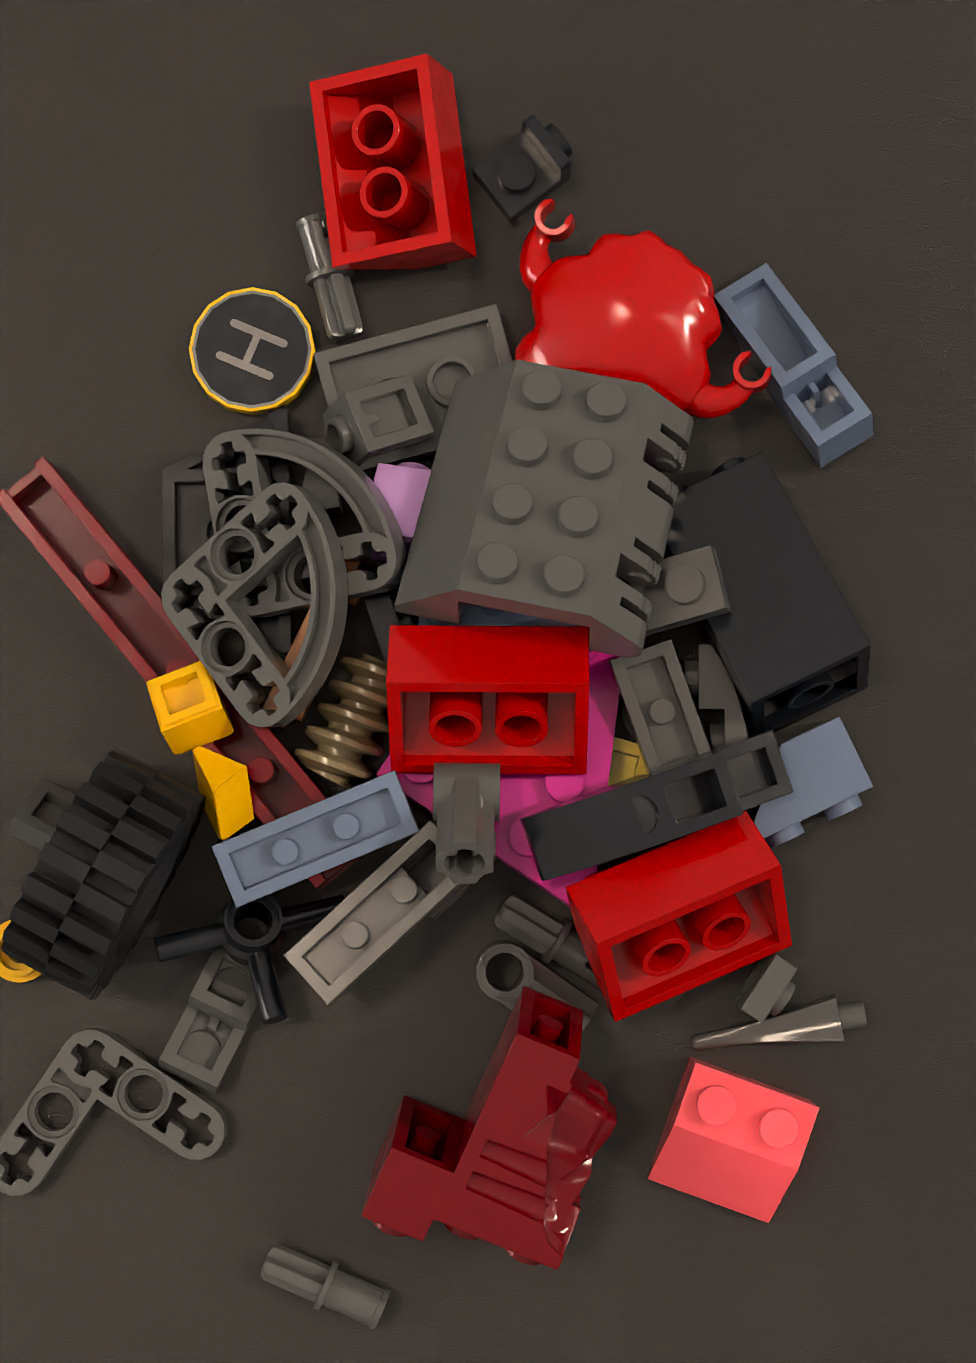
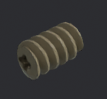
[293,653,389,789]

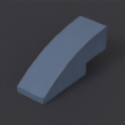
[714,263,874,468]

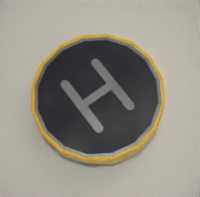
[189,287,316,416]

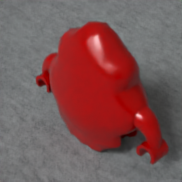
[515,199,772,419]

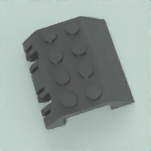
[394,360,694,658]

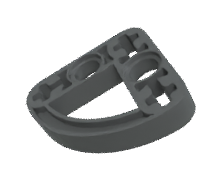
[203,428,407,617]
[161,482,348,727]

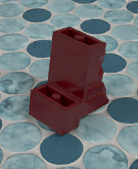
[361,986,617,1270]

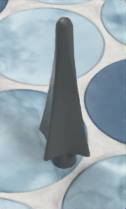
[690,994,868,1050]

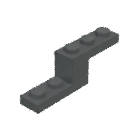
[283,820,499,1005]

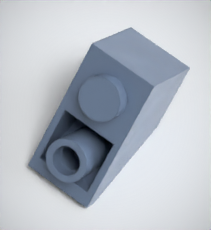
[750,716,873,848]

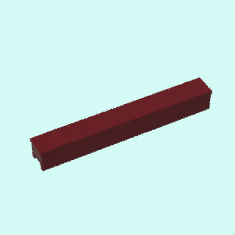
[0,456,365,890]

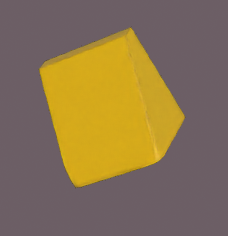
[146,661,234,755]
[192,746,254,840]

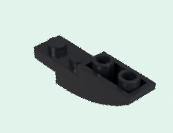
[520,730,794,881]

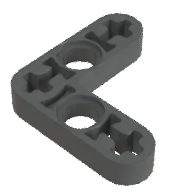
[0,1028,228,1196]

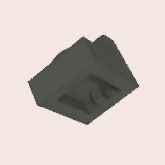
[323,374,434,467]

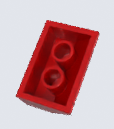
[309,53,477,270]
[386,625,590,774]
[565,811,792,1022]

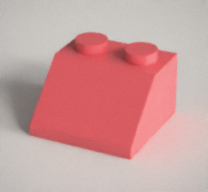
[647,1056,820,1223]

